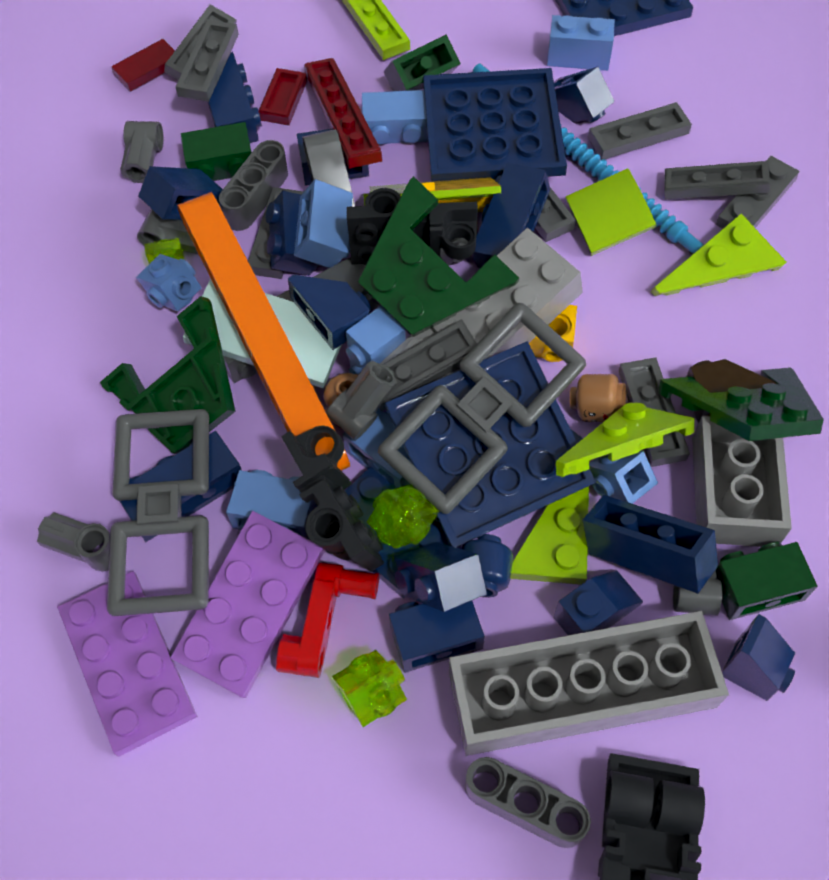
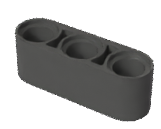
[302,129,355,206]
[219,140,288,231]
[465,757,591,848]

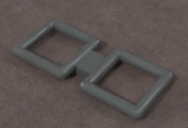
[378,303,586,514]
[107,409,209,616]

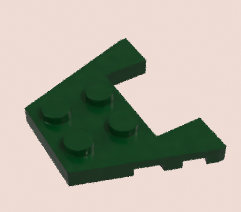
[358,176,520,337]
[100,296,236,454]
[658,367,824,441]

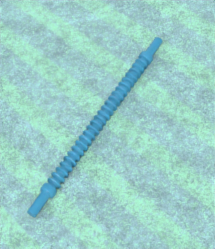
[473,63,704,254]

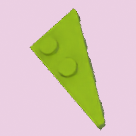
[651,213,787,297]
[556,402,694,477]
[510,487,589,585]

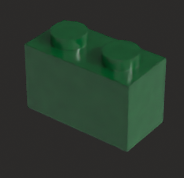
[384,34,461,91]
[181,122,252,181]
[716,541,818,621]

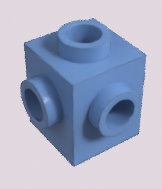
[136,254,202,311]
[589,451,658,504]

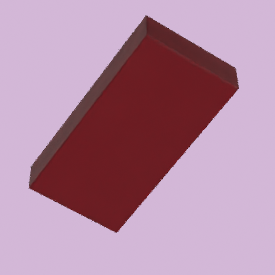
[111,39,175,92]
[258,68,307,126]

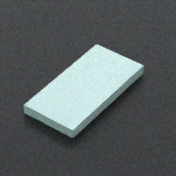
[183,278,341,388]

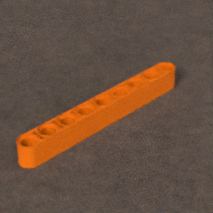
[177,192,350,471]

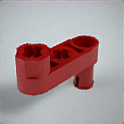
[276,562,379,678]

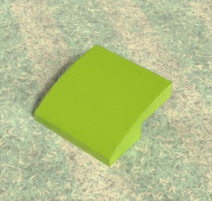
[565,168,656,256]

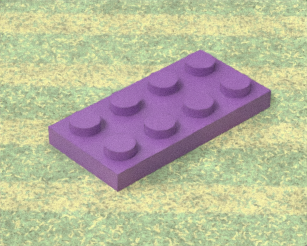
[170,511,325,698]
[57,571,198,757]

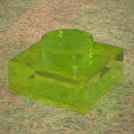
[144,238,186,264]

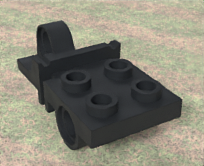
[347,188,478,265]
[281,425,384,572]
[598,753,705,880]

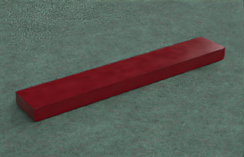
[304,58,382,169]

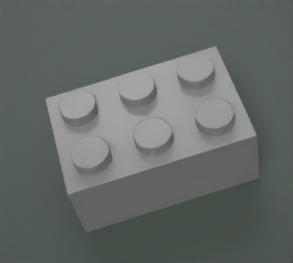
[692,416,792,547]

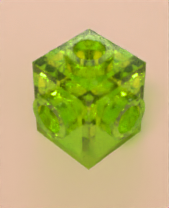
[367,485,439,549]
[332,650,407,727]

